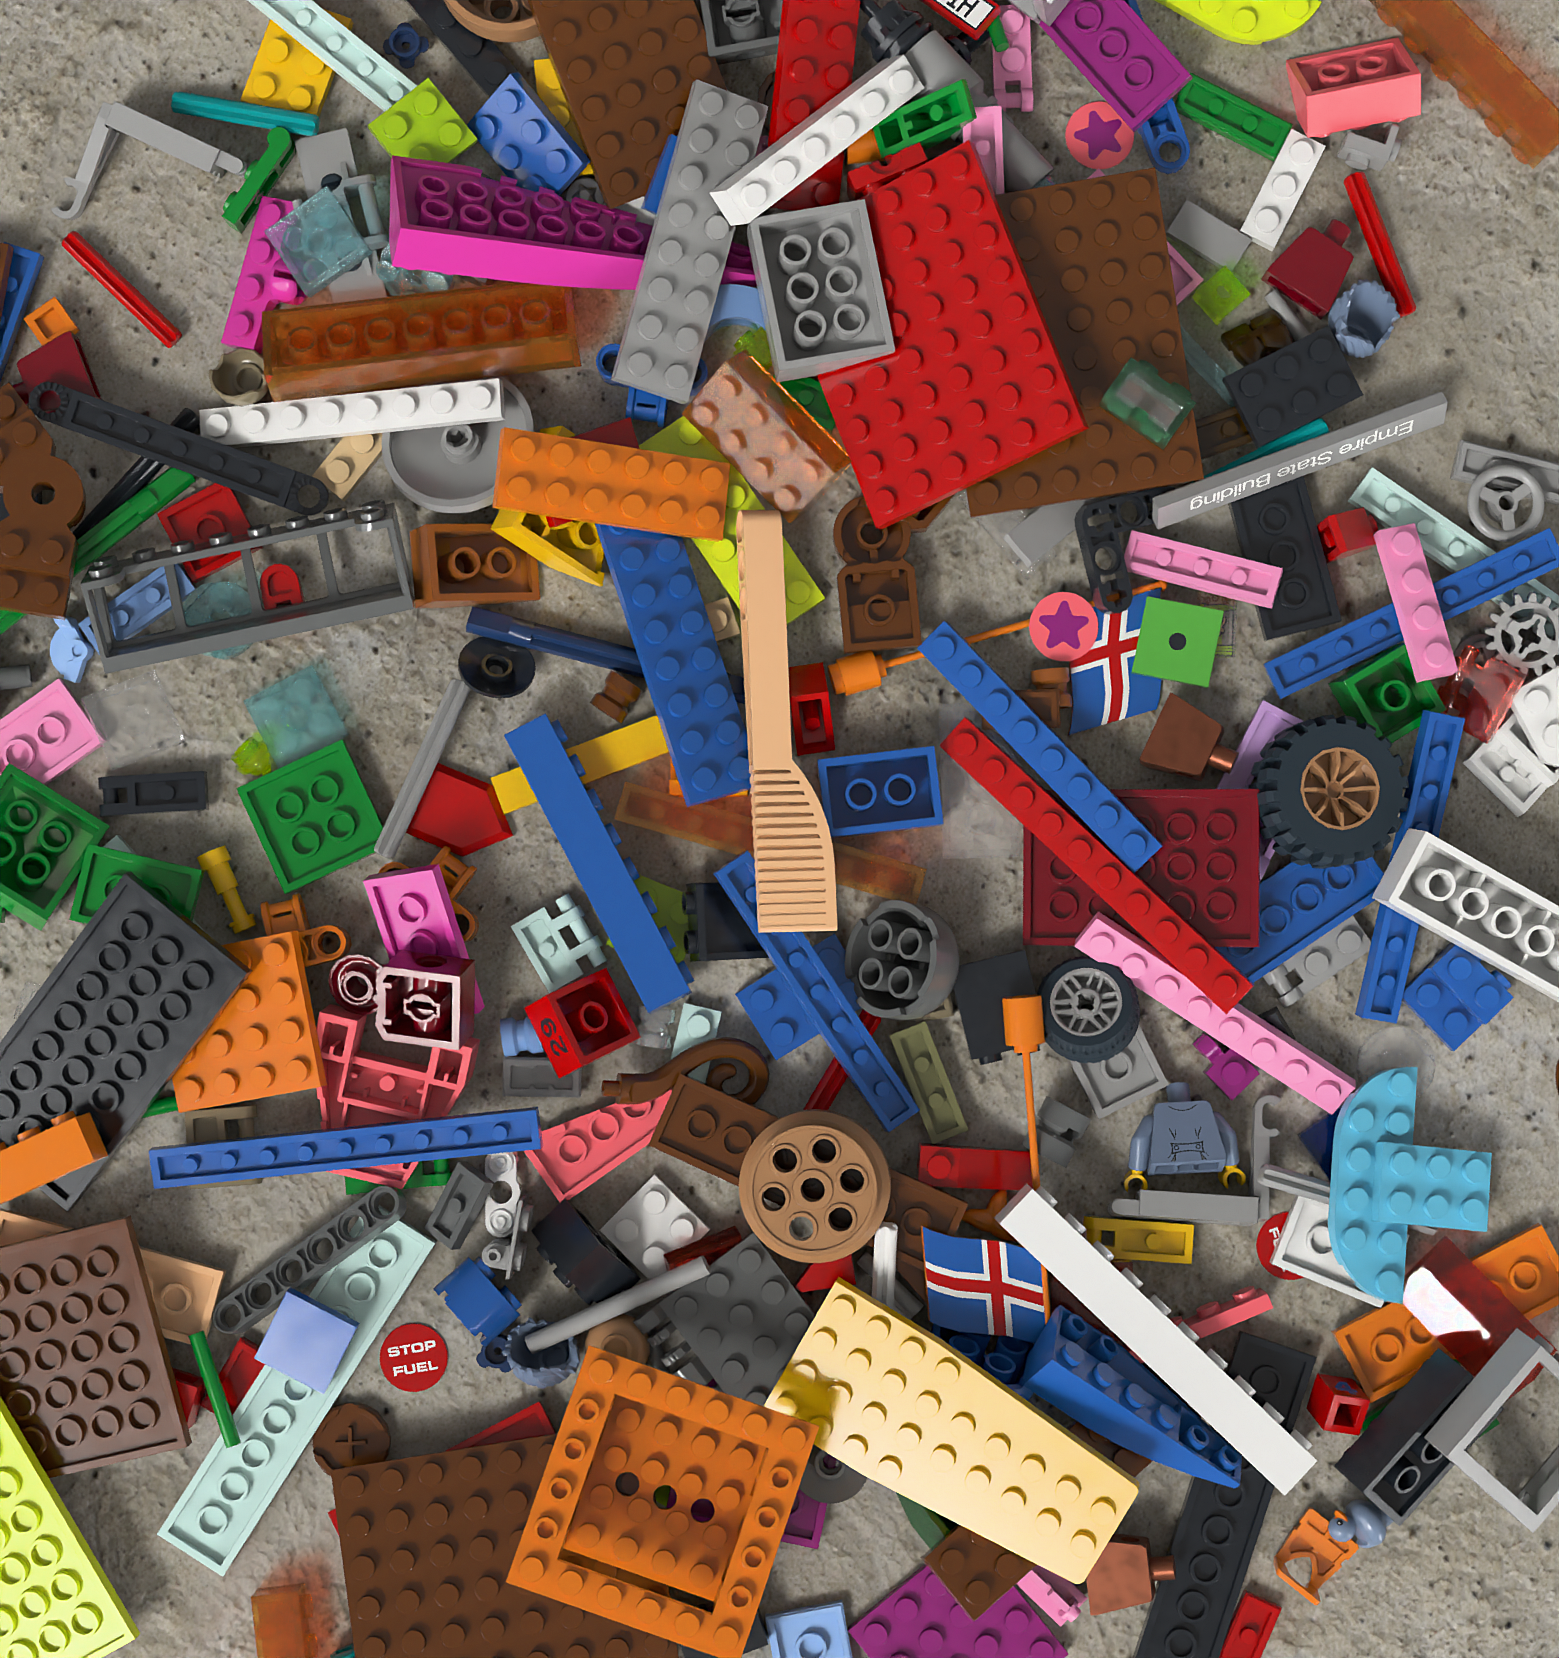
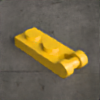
[1083,1216,1194,1264]

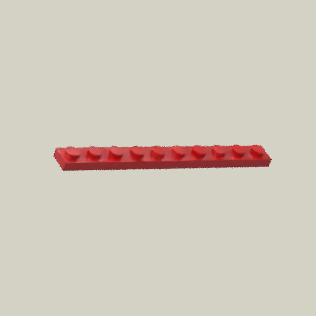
[939,717,1255,1015]

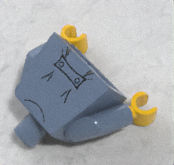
[1123,1082,1246,1192]

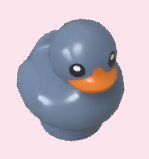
[1328,1499,1393,1548]

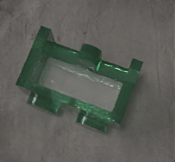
[1099,357,1196,450]

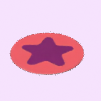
[1065,101,1134,170]
[1029,592,1098,662]

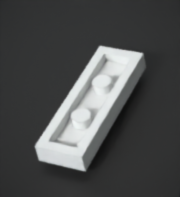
[1239,129,1326,251]

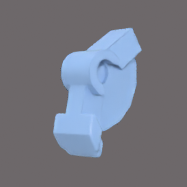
[50,616,94,683]

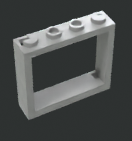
[1424,1328,1559,1533]

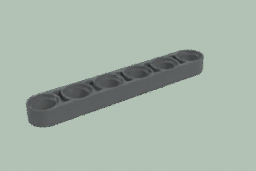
[213,1186,407,1334]

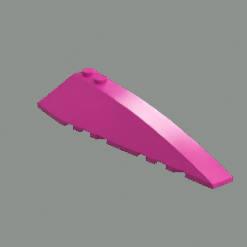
[389,155,757,290]

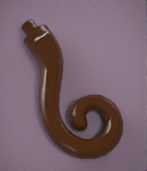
[601,1037,770,1105]

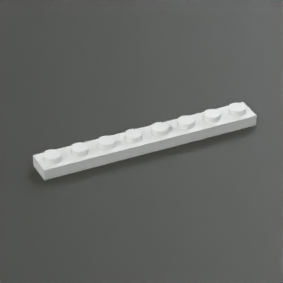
[199,378,505,448]

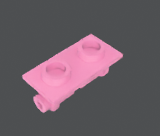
[1017,1565,1088,1627]

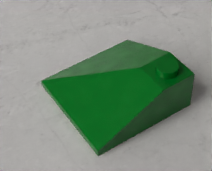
[0,763,110,931]

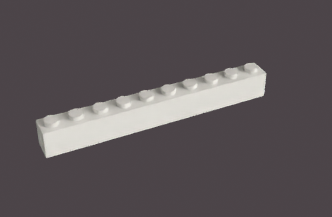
[994,1183,1317,1495]

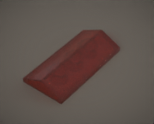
[1403,1236,1557,1403]

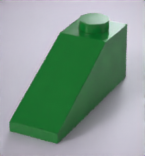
[873,79,977,159]

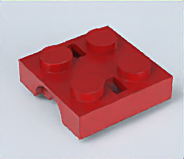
[847,142,927,201]

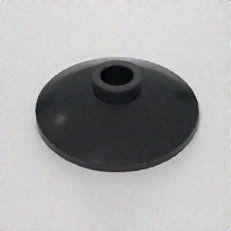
[458,636,536,698]

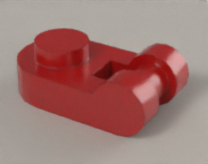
[260,564,305,609]

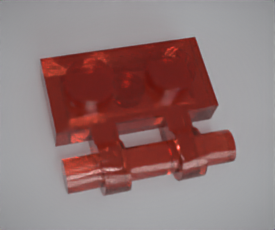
[1437,645,1527,744]

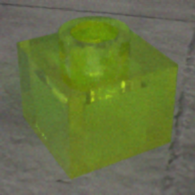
[1192,265,1251,326]
[733,327,773,383]

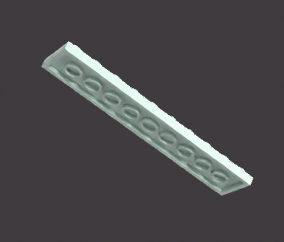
[157,1205,436,1577]

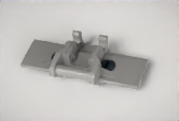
[292,128,390,319]

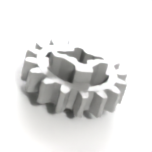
[1483,592,1559,677]

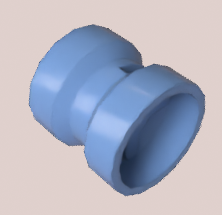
[500,1015,544,1057]

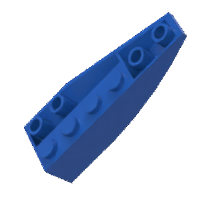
[1023,1305,1242,1488]

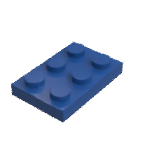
[467,72,591,196]
[735,933,861,1060]

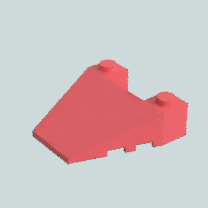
[316,1004,480,1189]

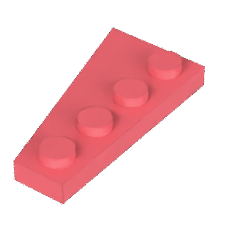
[524,1089,673,1203]

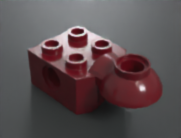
[328,950,475,1050]

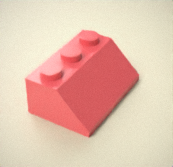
[1286,37,1421,138]

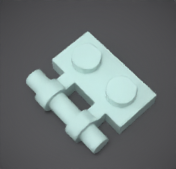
[511,893,607,993]

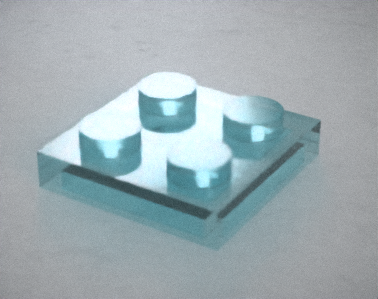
[264,186,373,298]
[243,665,350,769]

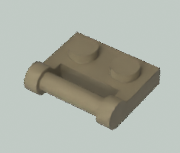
[184,1105,262,1190]

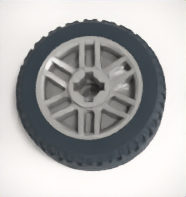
[1037,956,1140,1063]

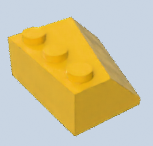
[490,426,605,587]

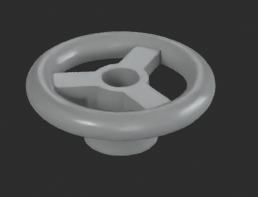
[1467,465,1545,542]

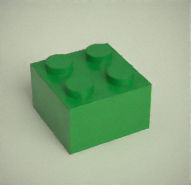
[1328,643,1446,743]

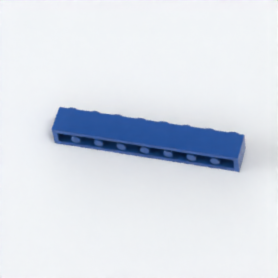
[504,713,695,1014]

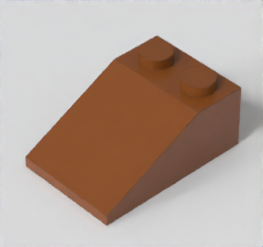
[409,524,540,608]

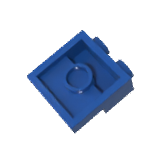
[1402,942,1514,1051]

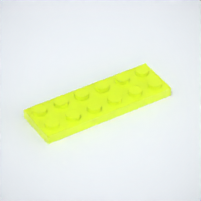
[639,408,825,625]

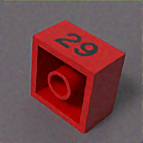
[524,968,641,1078]

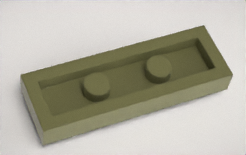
[889,1021,968,1145]

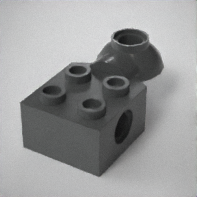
[700,0,783,65]

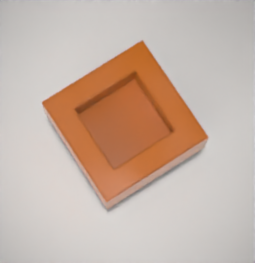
[23,297,80,346]

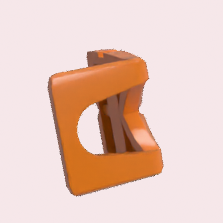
[1273,1507,1359,1605]

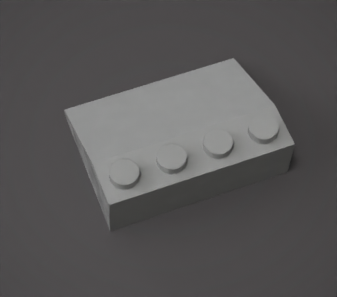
[747,199,895,383]

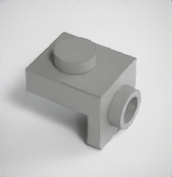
[1337,124,1402,171]

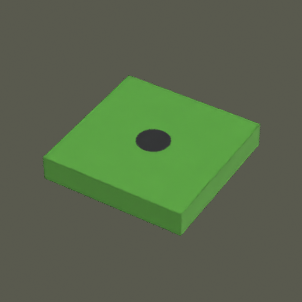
[1131,596,1224,688]

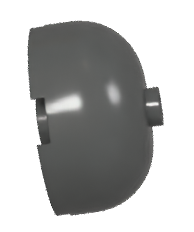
[845,900,960,1020]

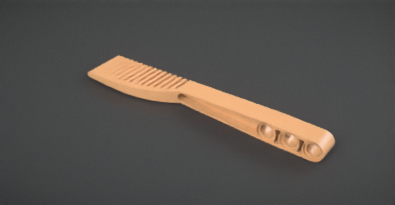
[736,510,837,933]

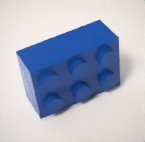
[817,746,944,839]

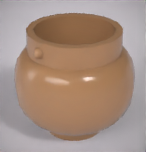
[585,1313,651,1365]

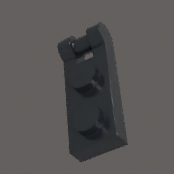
[98,771,209,817]

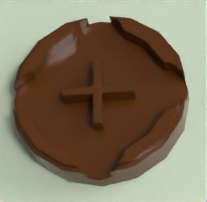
[312,1402,391,1476]

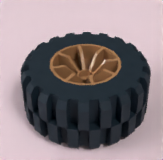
[1248,715,1409,869]

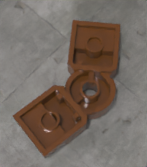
[0,382,86,620]
[833,493,957,654]

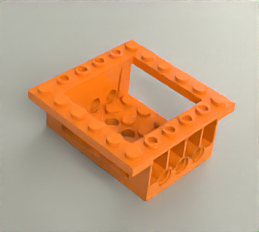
[506,1345,819,1658]

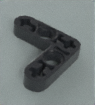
[1074,486,1176,615]

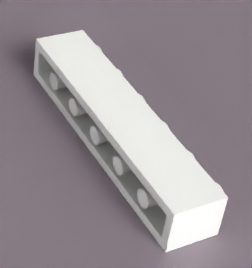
[709,54,924,226]

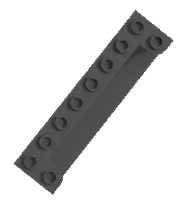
[80,500,415,674]

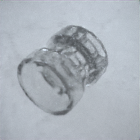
[632,1005,676,1049]

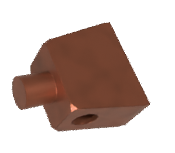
[1139,693,1239,781]
[1086,1534,1176,1616]

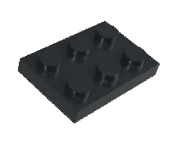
[1222,325,1363,449]

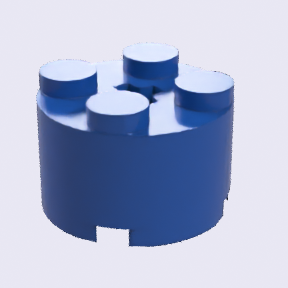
[433,1256,522,1347]

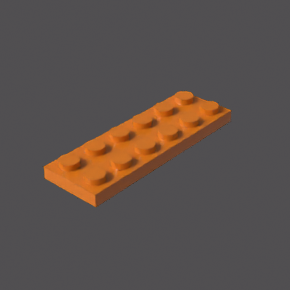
[492,427,730,542]
[1331,1223,1559,1403]

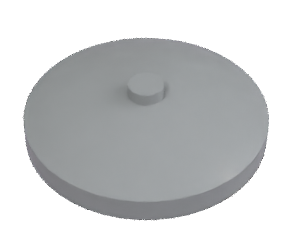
[382,367,537,513]

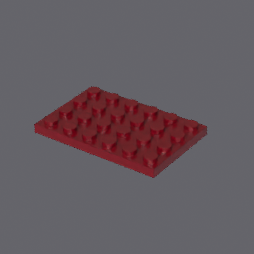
[1023,789,1260,947]

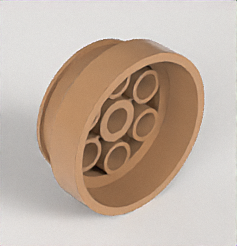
[739,1109,891,1263]

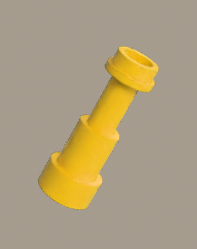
[197,845,256,934]

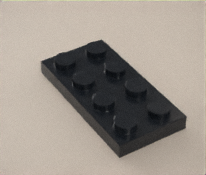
[1228,476,1342,642]

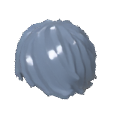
[1328,279,1400,358]
[502,1317,581,1389]

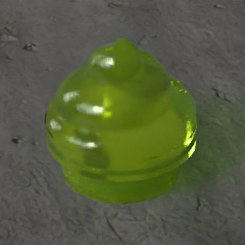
[231,737,271,776]

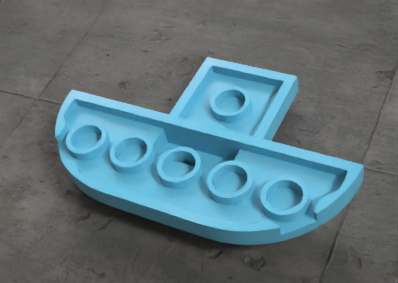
[1328,1067,1492,1304]

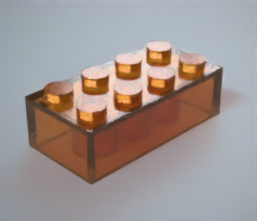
[682,349,852,524]

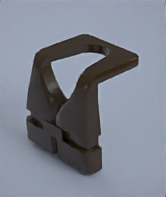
[1221,310,1294,367]

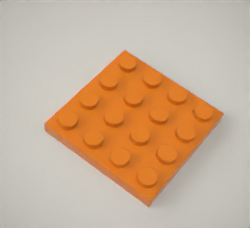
[172,930,327,1113]

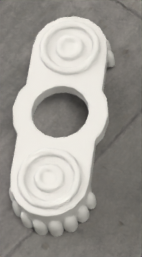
[485,1151,521,1238]

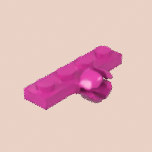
[221,196,314,354]

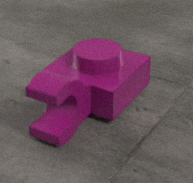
[1192,1033,1260,1101]

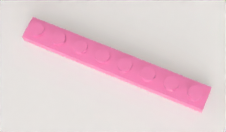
[1075,912,1356,1115]

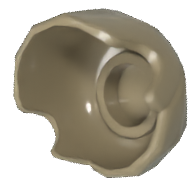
[209,348,272,407]

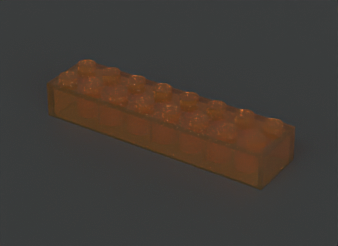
[262,282,582,402]

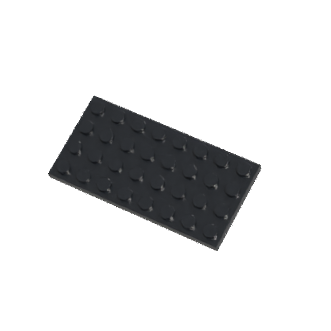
[0,871,252,1212]

